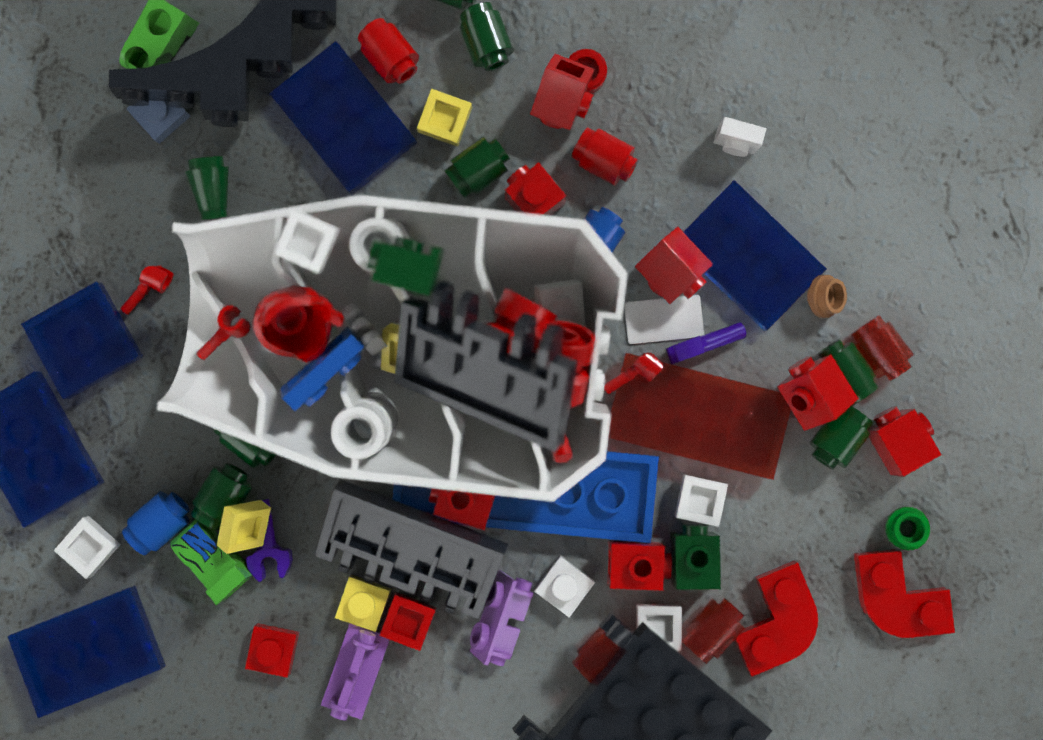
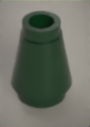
[185,156,229,220]

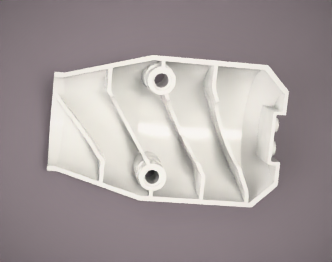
[157,195,628,501]

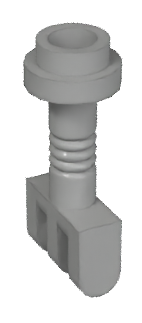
[341,303,387,370]

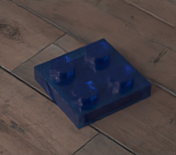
[21,281,144,399]

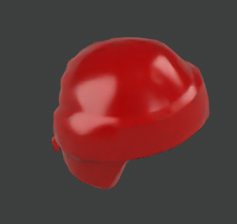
[253,285,345,362]

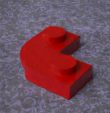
[854,549,955,638]
[732,561,818,677]

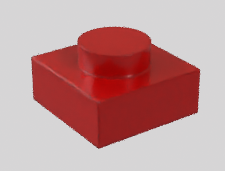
[379,592,437,651]
[245,623,299,678]

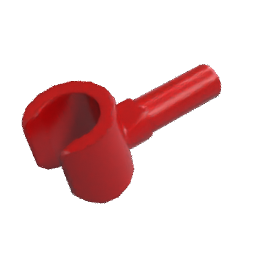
[120,265,174,315]
[196,305,251,360]
[604,353,664,395]

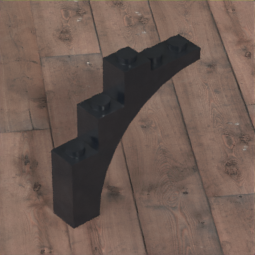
[109,0,337,127]

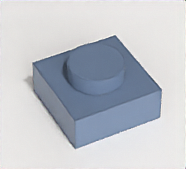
[127,100,190,144]

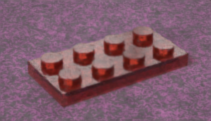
[608,353,791,480]

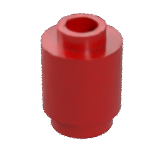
[358,18,419,84]
[571,127,639,186]

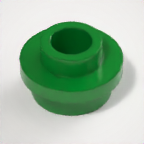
[885,507,930,550]

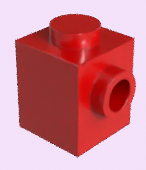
[530,54,595,130]
[505,162,566,216]
[634,227,713,304]
[777,354,859,431]
[868,406,942,477]
[428,488,496,531]
[607,540,672,591]

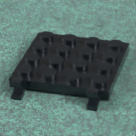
[512,612,772,740]

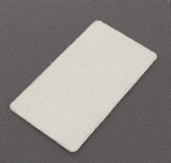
[624,295,704,344]

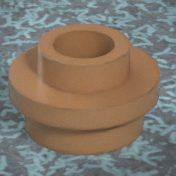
[807,275,847,318]

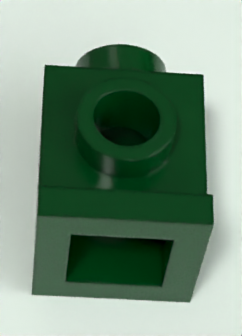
[367,236,445,296]

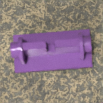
[470,570,534,666]
[321,623,389,720]

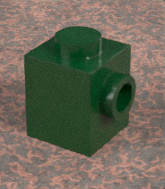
[670,524,721,590]

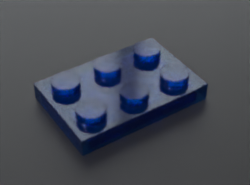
[269,41,417,195]
[684,180,827,331]
[0,371,105,528]
[7,585,166,718]

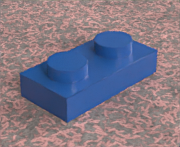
[280,326,364,411]

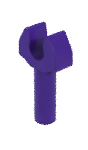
[666,322,747,365]
[246,499,293,582]

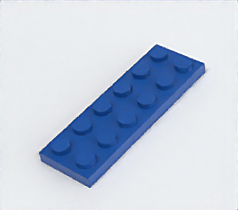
[392,451,659,543]

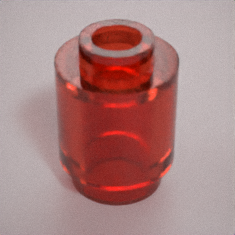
[850,315,914,381]
[682,598,745,664]
[572,626,621,683]

